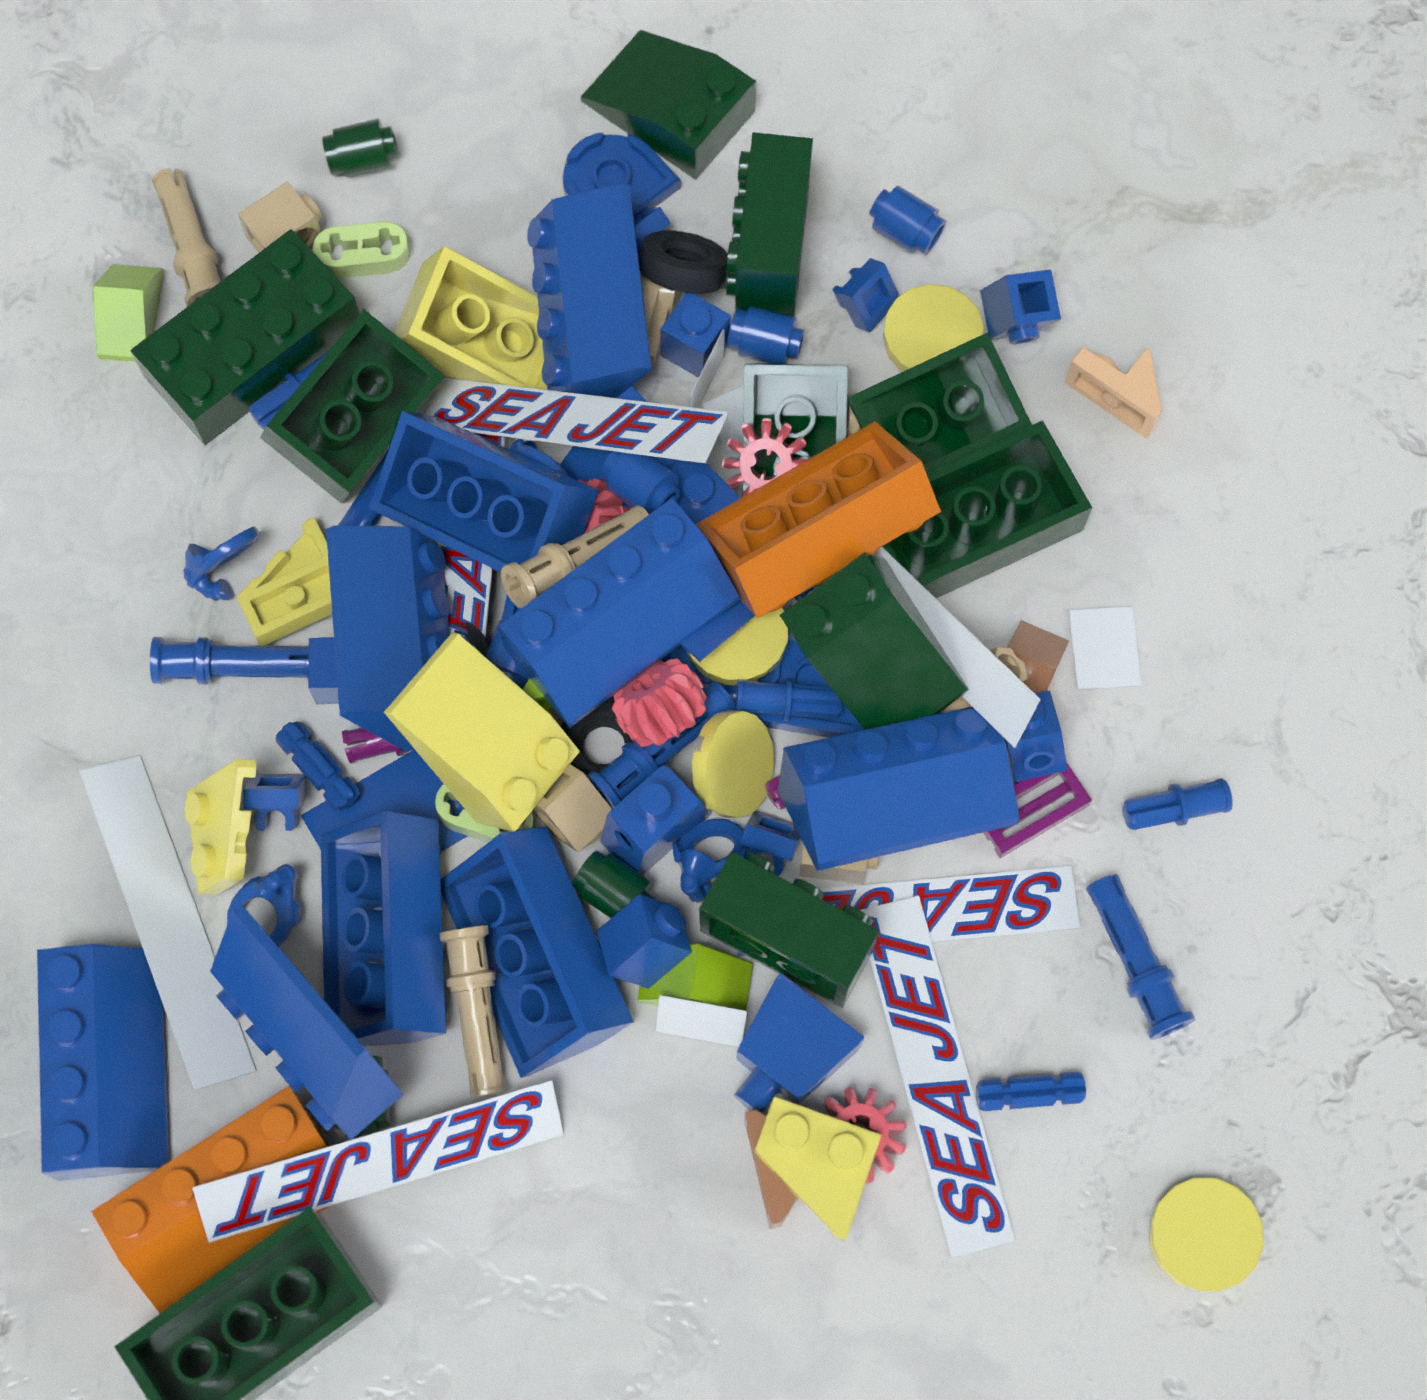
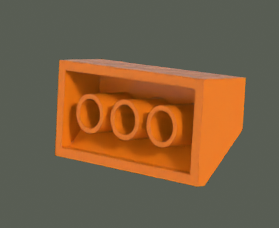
[695,421,941,618]
[91,1086,330,1314]

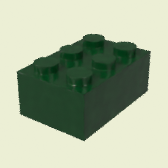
[726,132,813,317]
[260,309,445,503]
[699,851,880,1009]

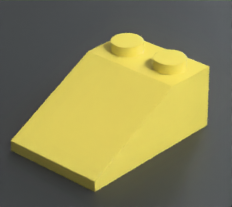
[394,246,547,390]
[384,633,580,832]

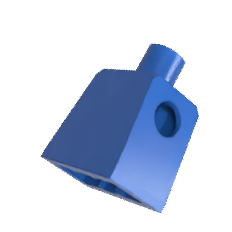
[600,764,711,875]
[734,973,864,1113]

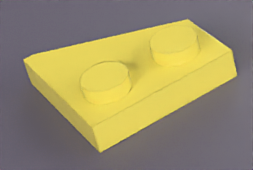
[237,517,332,646]
[184,759,256,895]
[755,1096,881,1242]

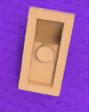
[1065,347,1162,439]

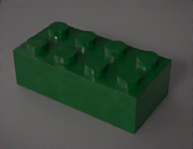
[130,229,360,446]
[882,420,1092,598]
[114,1207,383,1400]

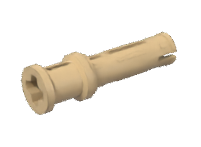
[152,168,221,307]
[501,505,649,609]
[439,925,506,1097]

